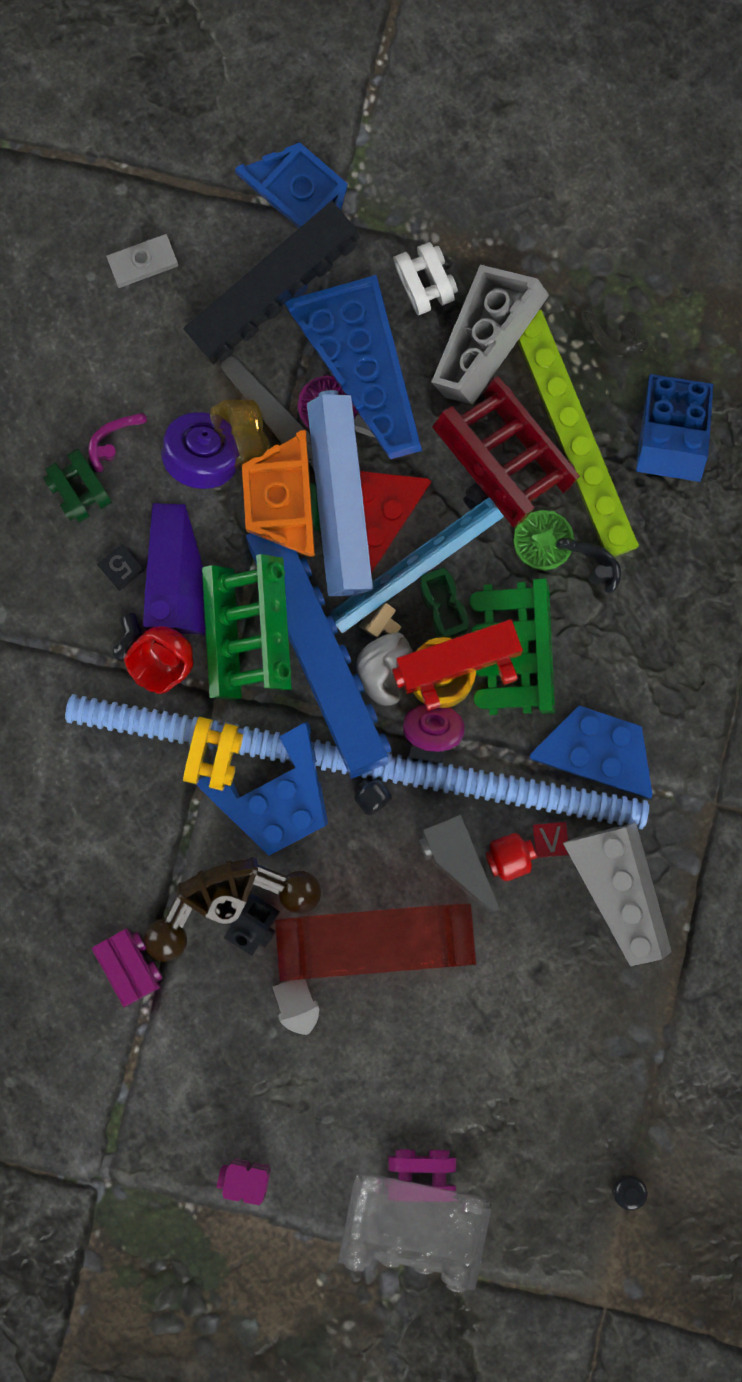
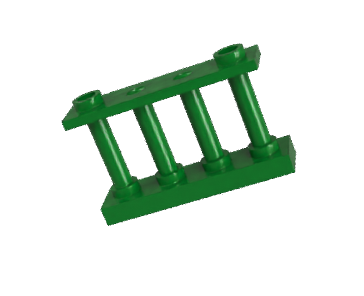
[202,554,292,700]

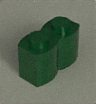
[420,568,469,639]

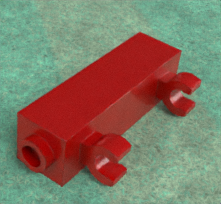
[392,619,523,711]

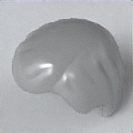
[356,633,413,706]

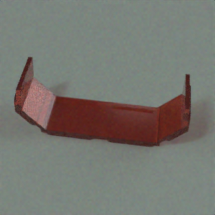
[275,903,477,981]

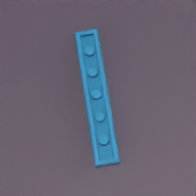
[330,498,504,633]

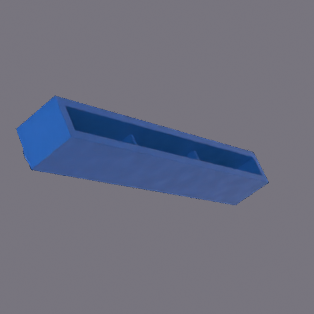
[246,533,391,779]

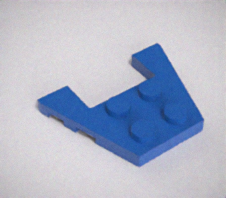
[197,721,328,856]

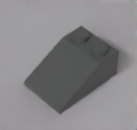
[418,815,500,914]

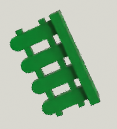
[470,578,555,716]

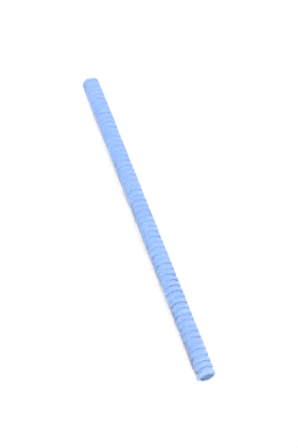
[65,694,649,829]

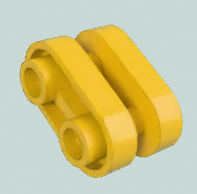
[183,716,243,791]

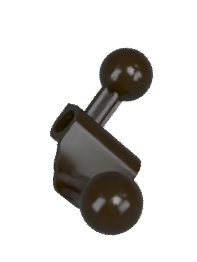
[144,857,321,962]

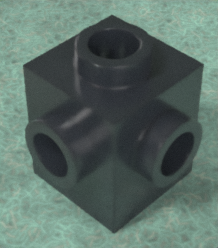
[224,894,280,956]

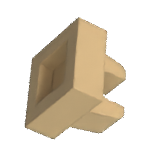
[358,602,401,637]

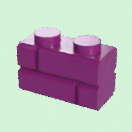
[91,928,163,1008]
[217,1158,271,1206]

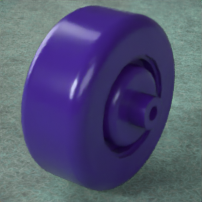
[161,412,242,489]

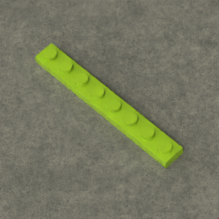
[518,309,639,557]

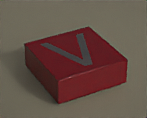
[532,822,569,859]

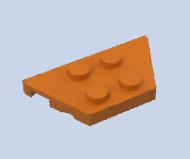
[242,430,315,557]

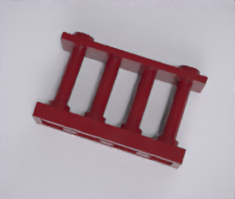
[432,376,580,528]

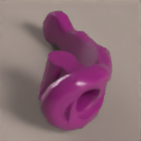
[88,413,147,472]

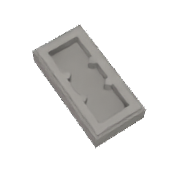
[106,234,178,288]

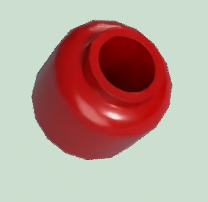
[485,833,537,882]

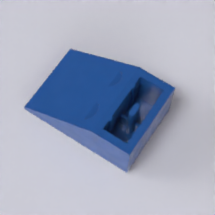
[636,374,714,482]

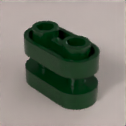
[43,448,112,523]

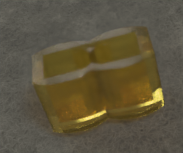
[210,400,270,469]

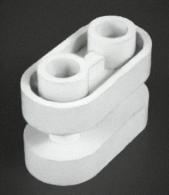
[393,242,458,316]

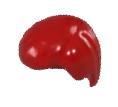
[124,626,194,694]

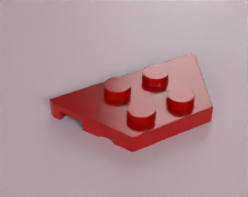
[360,471,432,575]

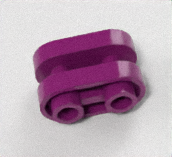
[388,1149,456,1201]

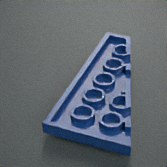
[285,275,422,459]

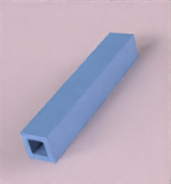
[307,390,373,596]

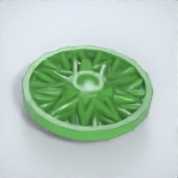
[513,510,575,571]

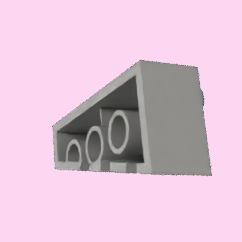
[431,265,549,405]
[563,822,672,966]

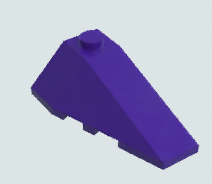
[143,503,206,635]

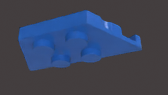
[235,143,348,228]
[529,706,653,800]

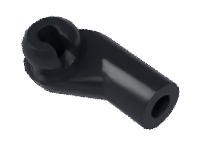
[113,613,142,662]

